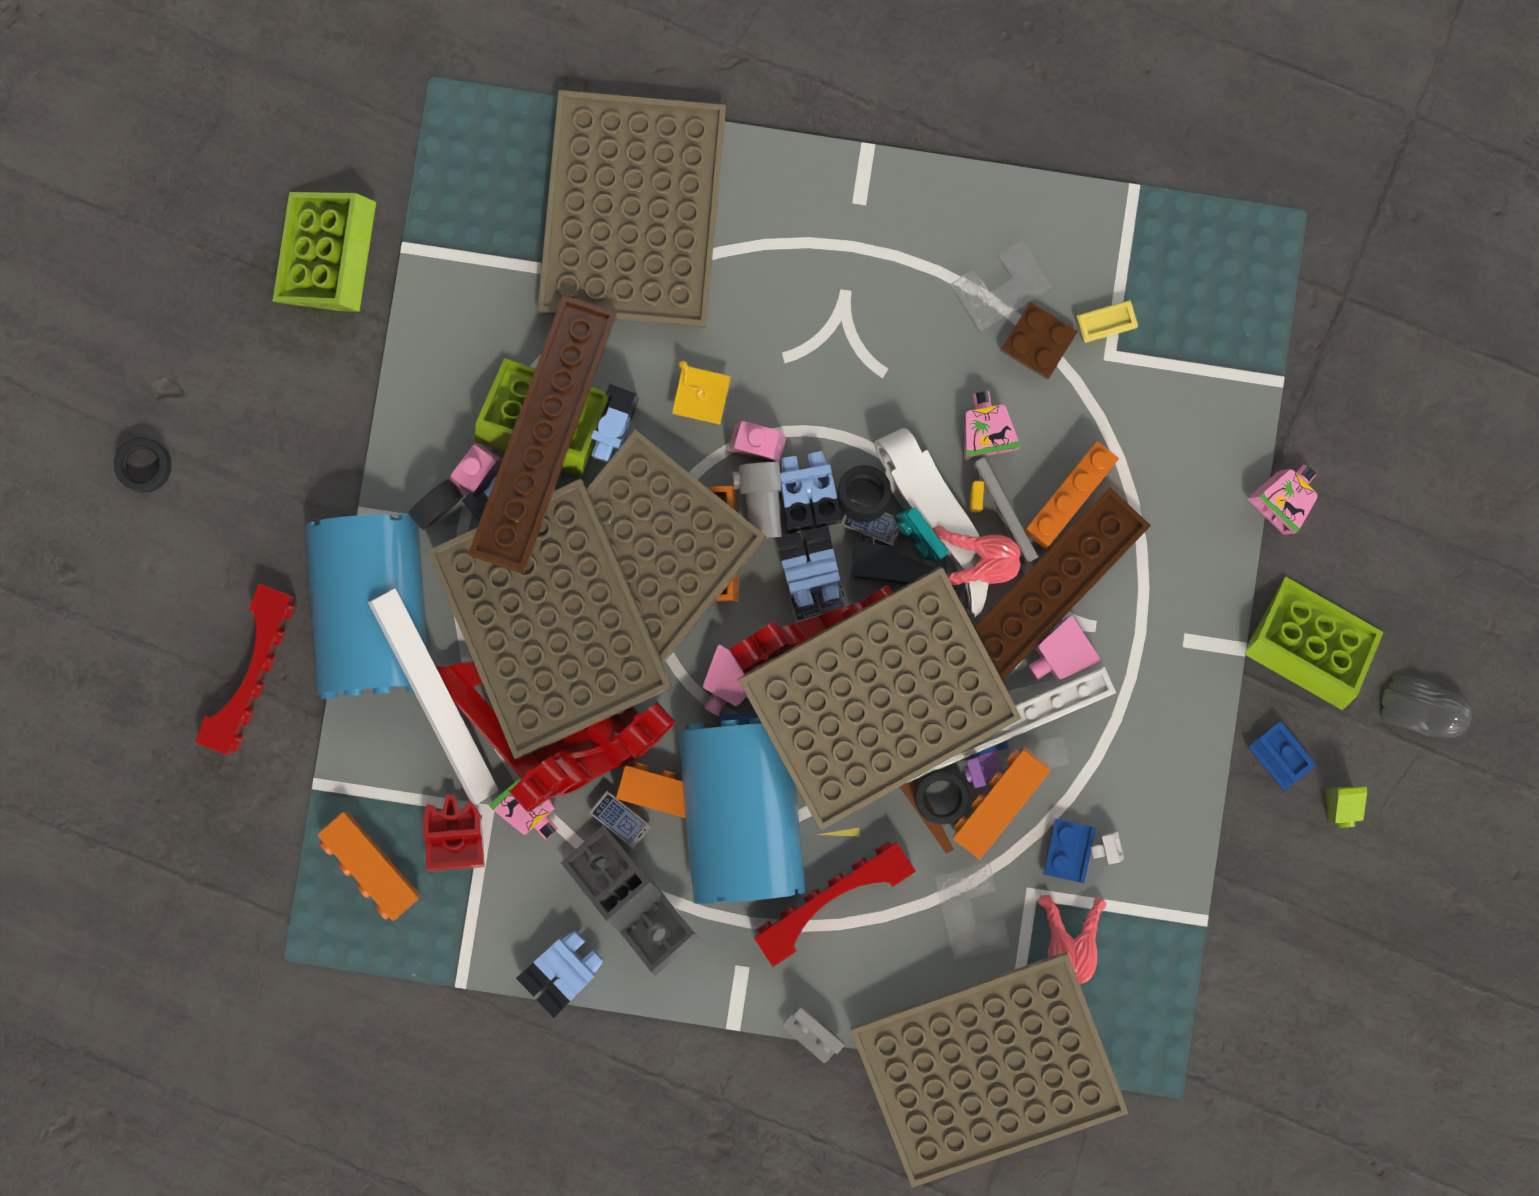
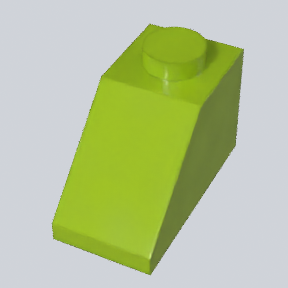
[1325,786,1367,828]

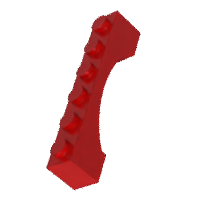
[195,584,297,755]
[754,841,916,967]

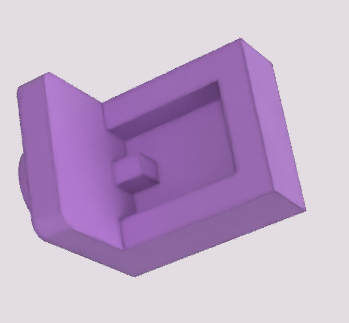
[964,751,1004,788]

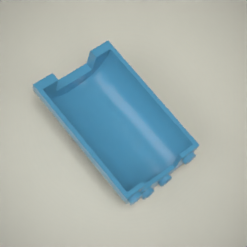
[305,514,428,699]
[678,718,806,904]

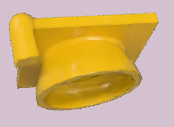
[672,361,731,425]

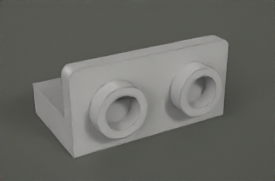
[783,1004,845,1063]

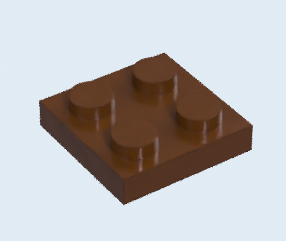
[1000,302,1078,380]

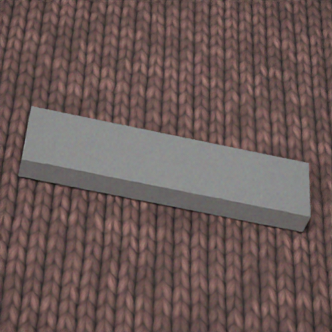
[973,457,1038,564]

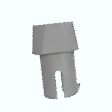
[733,462,782,539]

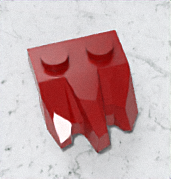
[423,794,485,872]

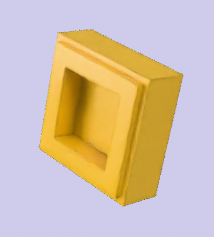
[969,481,984,513]

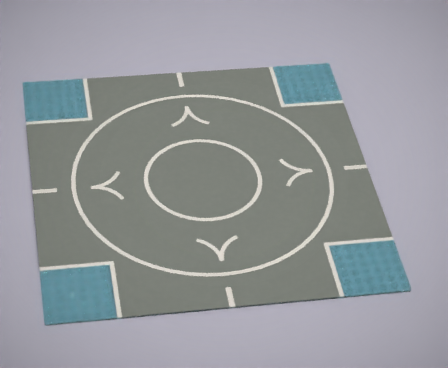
[284,77,1307,1099]

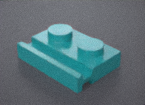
[894,507,949,560]

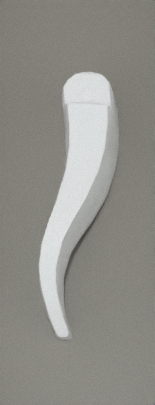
[875,428,988,617]

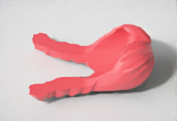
[933,525,1021,585]
[1038,895,1107,985]

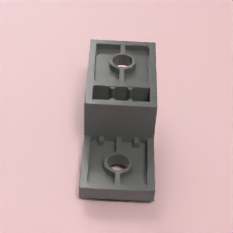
[561,825,699,976]

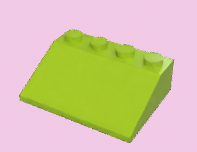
[272,192,376,312]
[474,358,609,477]
[1244,576,1383,710]

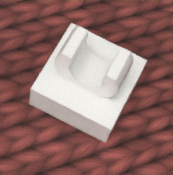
[1091,832,1124,865]

